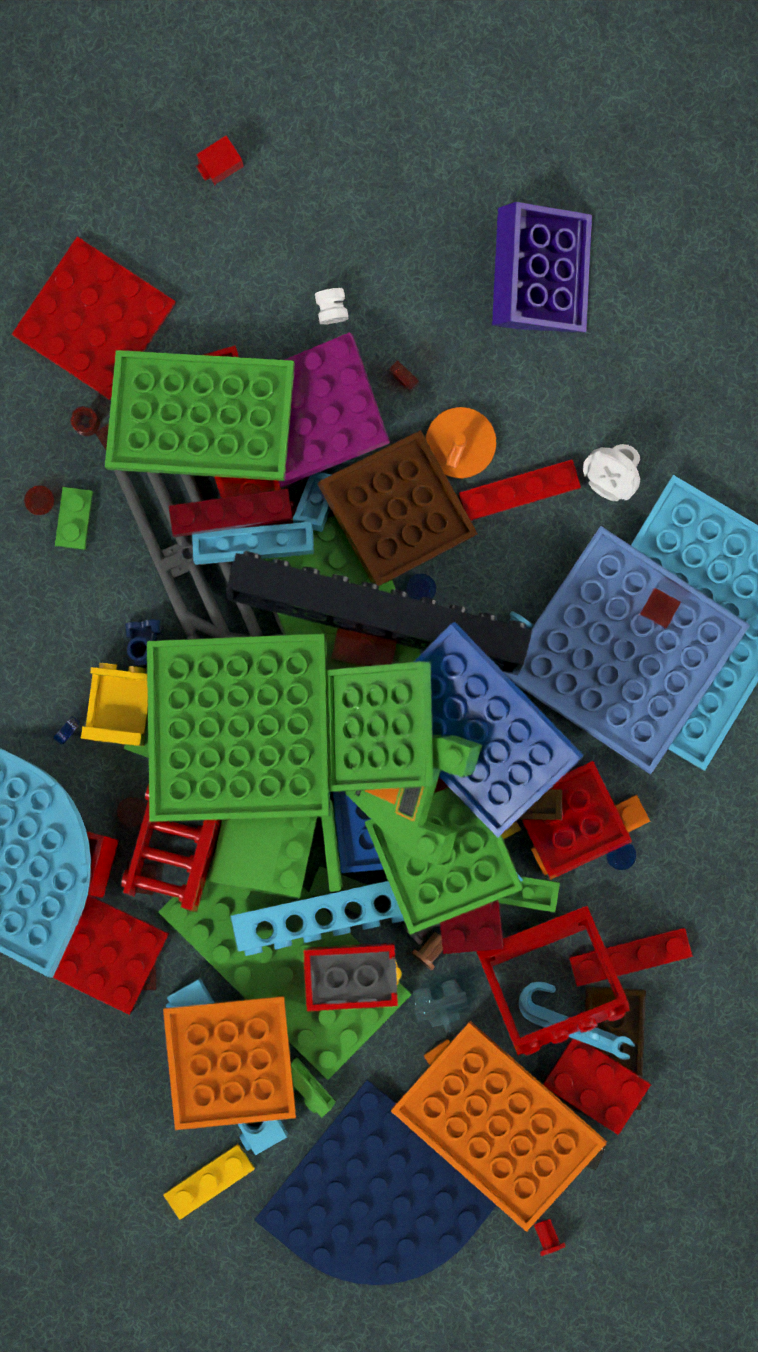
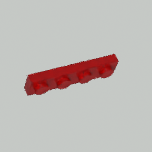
[459,459,581,521]
[569,927,693,987]

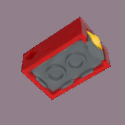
[303,942,402,1011]

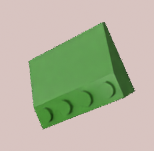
[209,817,317,901]

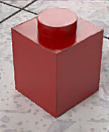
[196,135,244,185]

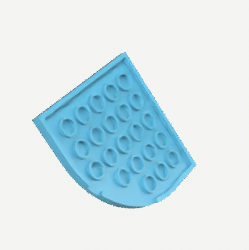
[0,748,91,978]

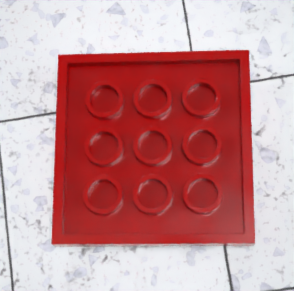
[12,237,176,401]

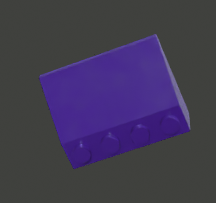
[492,202,592,332]

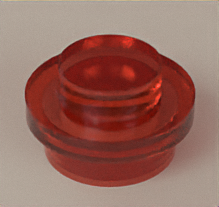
[24,485,54,515]

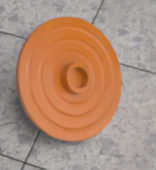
[426,407,496,478]

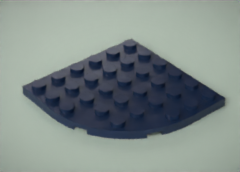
[254,1079,497,1285]

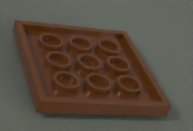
[317,430,478,586]

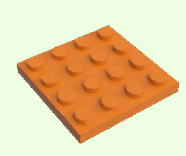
[163,996,296,1130]

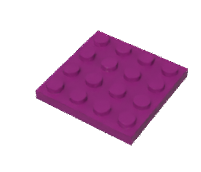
[278,332,390,487]

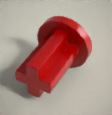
[534,1218,566,1256]

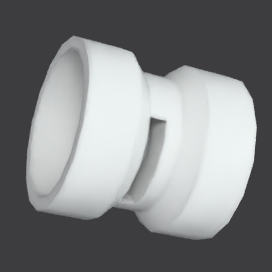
[315,288,348,324]

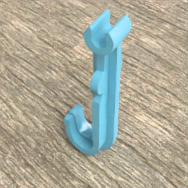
[518,982,635,1060]

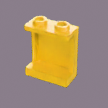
[81,663,148,747]

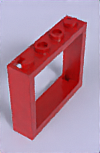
[476,906,630,1055]

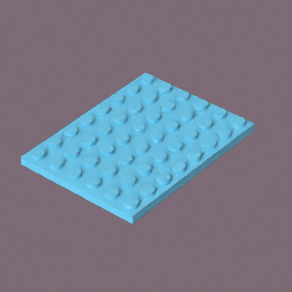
[631,475,758,771]

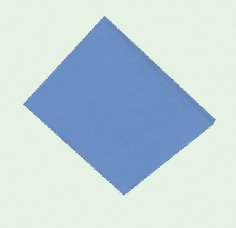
[504,526,750,774]

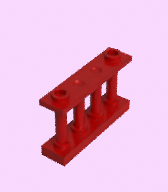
[121,784,222,912]

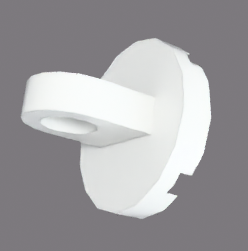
[583,444,640,501]

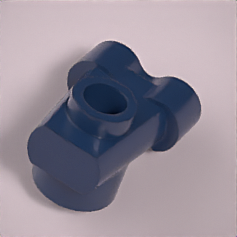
[125,619,161,668]

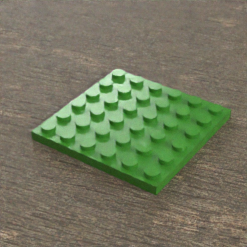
[147,634,330,822]

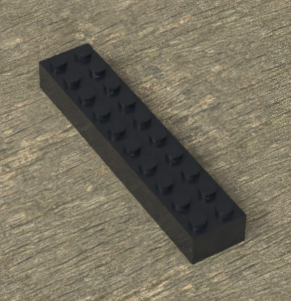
[227,551,533,675]

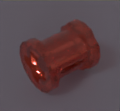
[70,406,100,436]

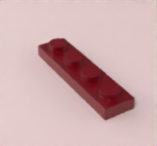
[168,489,292,537]

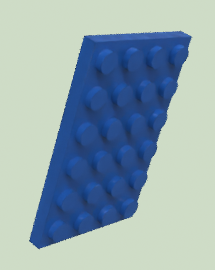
[414,622,583,838]

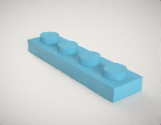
[192,522,314,565]

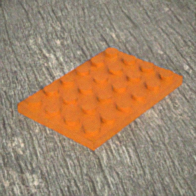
[391,1021,607,1232]

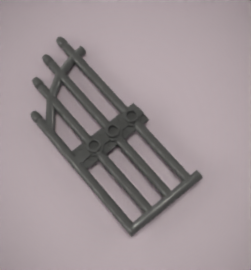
[114,470,285,640]

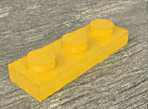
[163,1143,255,1220]

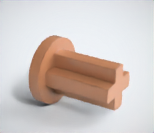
[412,932,443,970]

